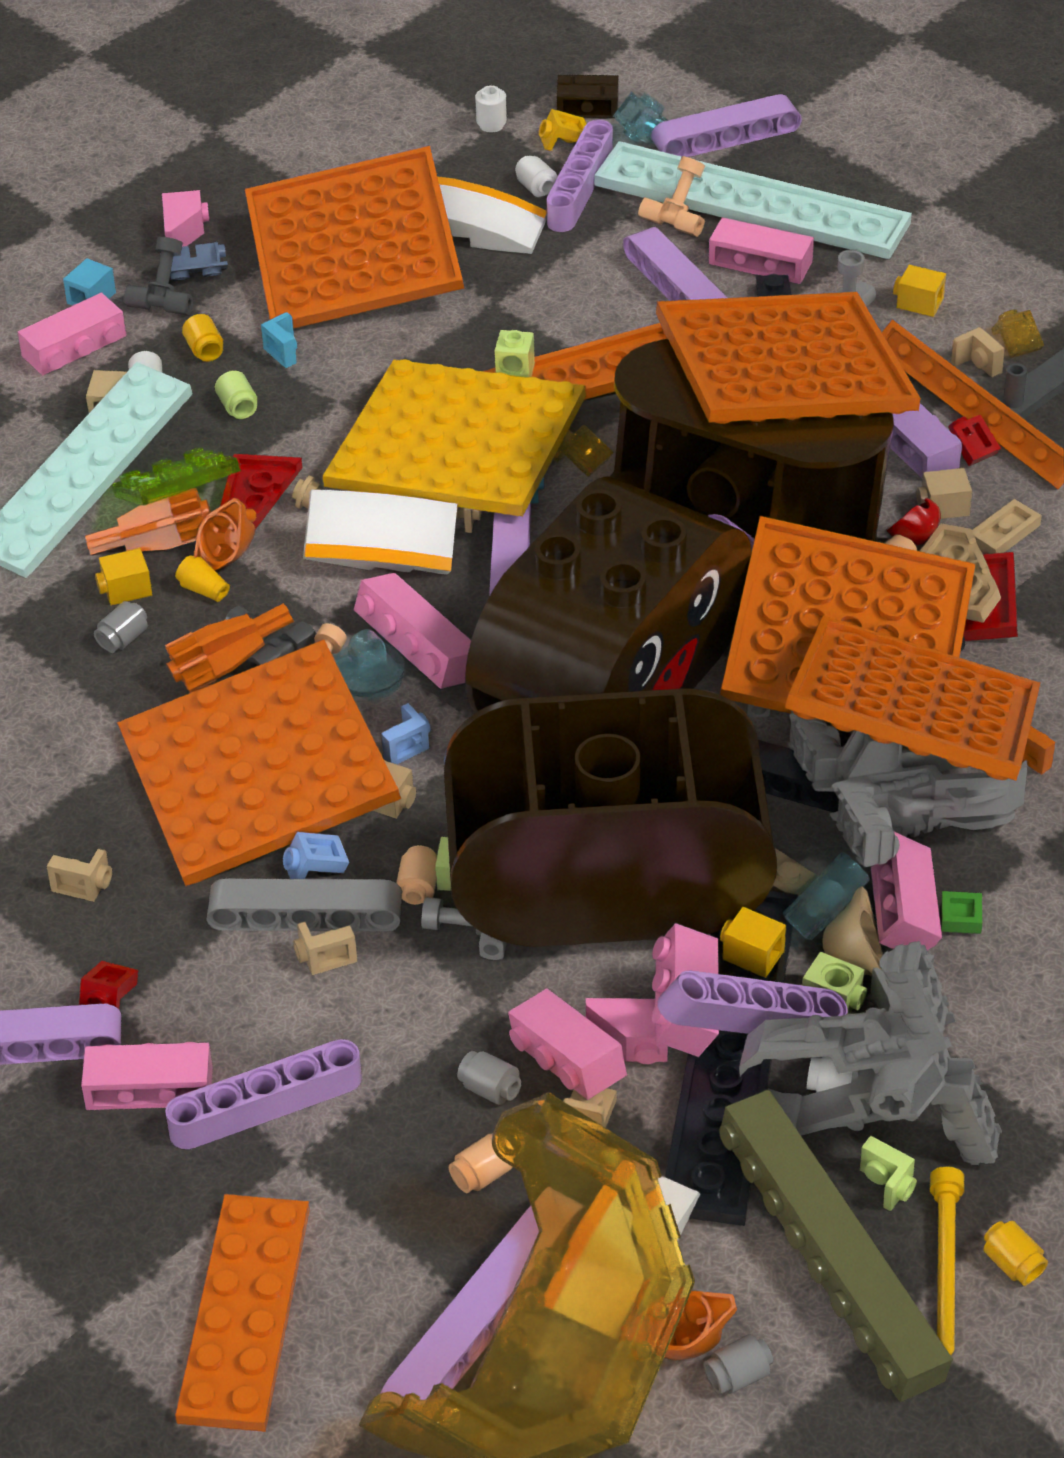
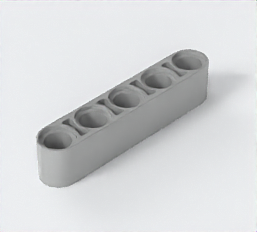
[207,879,402,932]

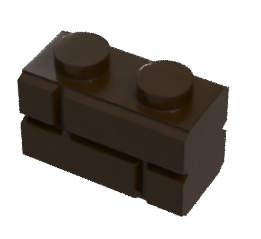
[557,75,619,118]

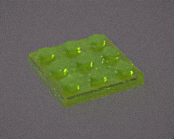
[111,447,241,506]

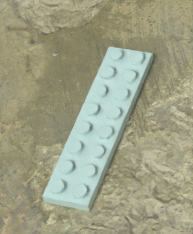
[0,362,193,578]

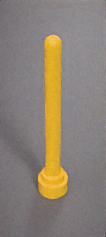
[930,1167,964,1355]

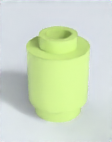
[215,371,257,419]

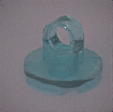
[334,629,405,701]

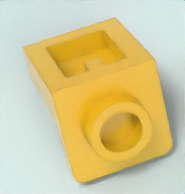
[539,109,586,151]

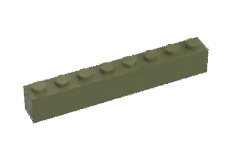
[719,1090,953,1402]

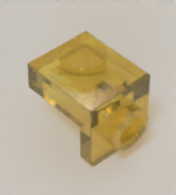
[991,309,1044,358]

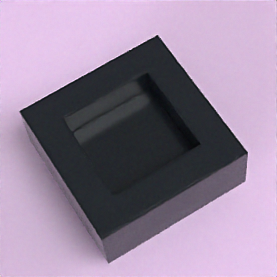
[756,274,792,297]

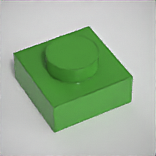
[941,891,982,934]

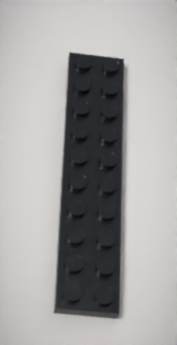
[665,891,798,1226]

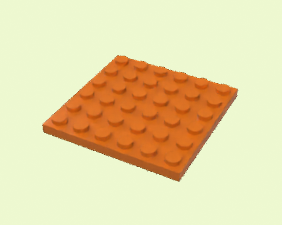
[245,146,465,328]
[656,292,921,424]
[720,516,975,723]
[785,615,1040,781]
[117,639,401,886]

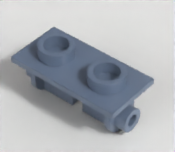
[160,242,228,281]

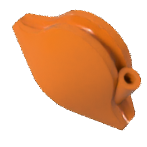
[194,498,256,571]
[622,1290,737,1360]

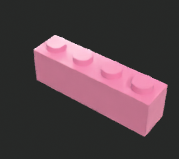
[354,573,471,689]

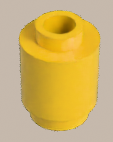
[182,314,223,362]
[983,1221,1048,1286]

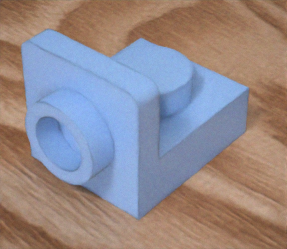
[381,703,431,764]
[283,832,349,879]

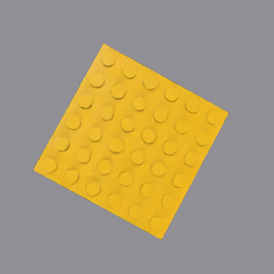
[323,359,586,517]

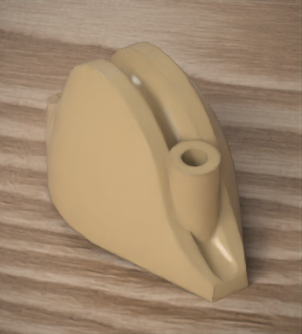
[822,886,883,976]

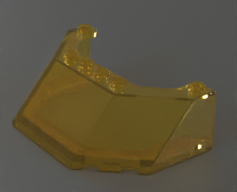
[359,1092,695,1458]

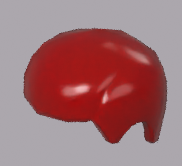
[886,498,941,546]

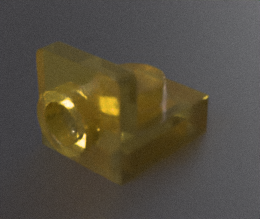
[553,425,614,477]

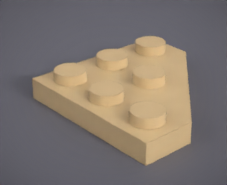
[920,523,1001,622]

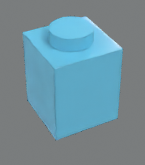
[63,258,116,306]

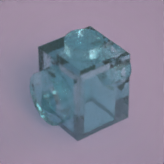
[613,92,668,145]

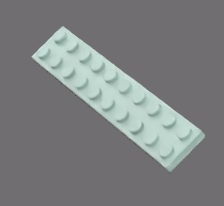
[594,141,912,259]

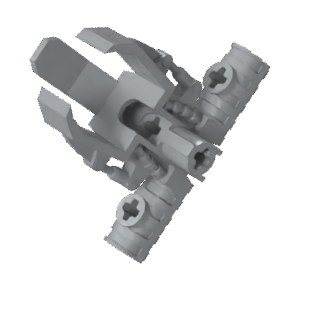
[787,711,1027,867]
[739,941,1002,1165]

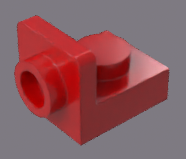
[948,414,1001,466]
[79,961,138,1009]

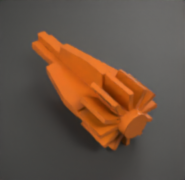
[85,486,211,555]
[165,603,294,693]

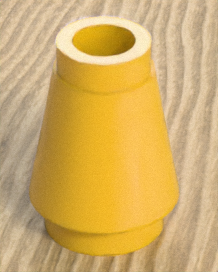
[175,555,230,602]

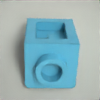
[261,312,297,368]

